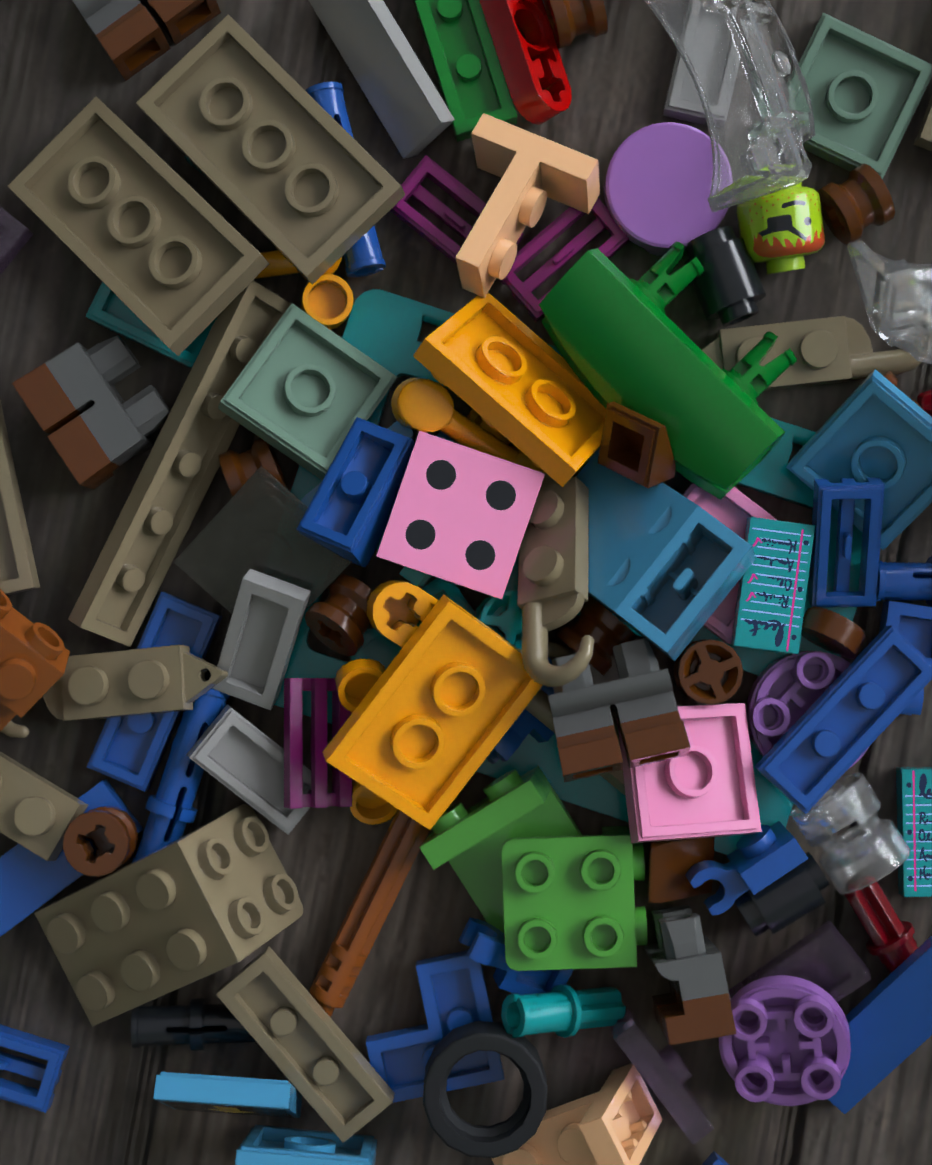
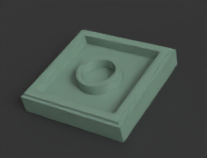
[765,13,932,179]
[218,303,397,480]

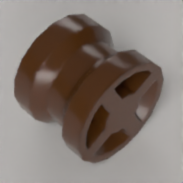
[542,0,608,49]
[817,163,895,245]
[218,438,290,513]
[304,574,374,657]
[555,595,637,676]
[672,639,743,705]
[63,806,138,877]

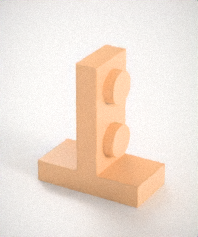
[455,113,600,298]
[491,1062,663,1165]

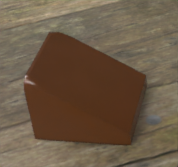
[598,401,676,488]
[648,837,715,903]

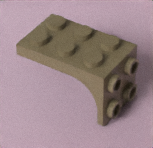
[34,804,303,1027]

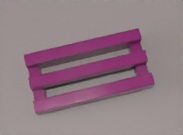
[390,155,524,265]
[498,198,629,322]
[284,678,352,809]

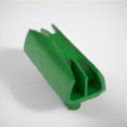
[539,241,797,500]

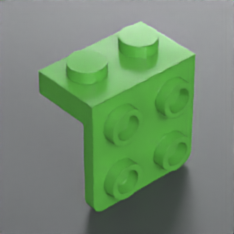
[419,765,582,933]
[501,826,647,971]

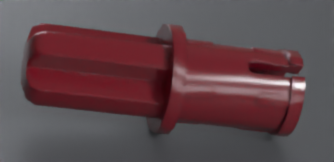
[844,875,918,975]

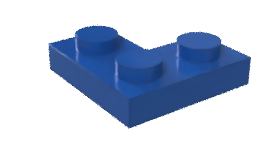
[366,950,505,1103]

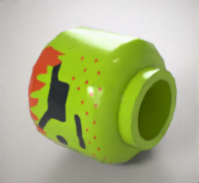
[737,177,825,274]

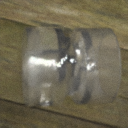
[790,772,911,894]

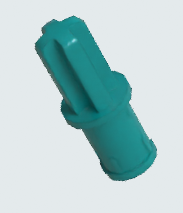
[501,984,626,1038]

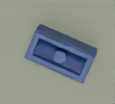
[296,417,415,567]

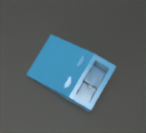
[576,447,756,662]

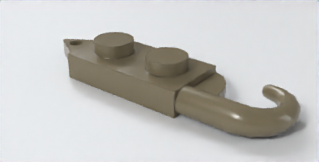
[702,300,932,391]
[517,471,594,687]
[0,645,228,738]

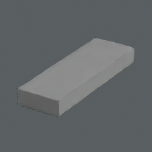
[308,0,455,159]

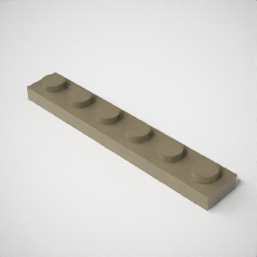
[68,280,291,647]

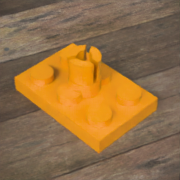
[413,292,606,488]
[323,594,543,830]

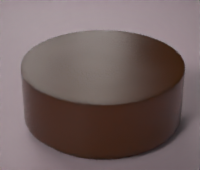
[801,606,866,659]

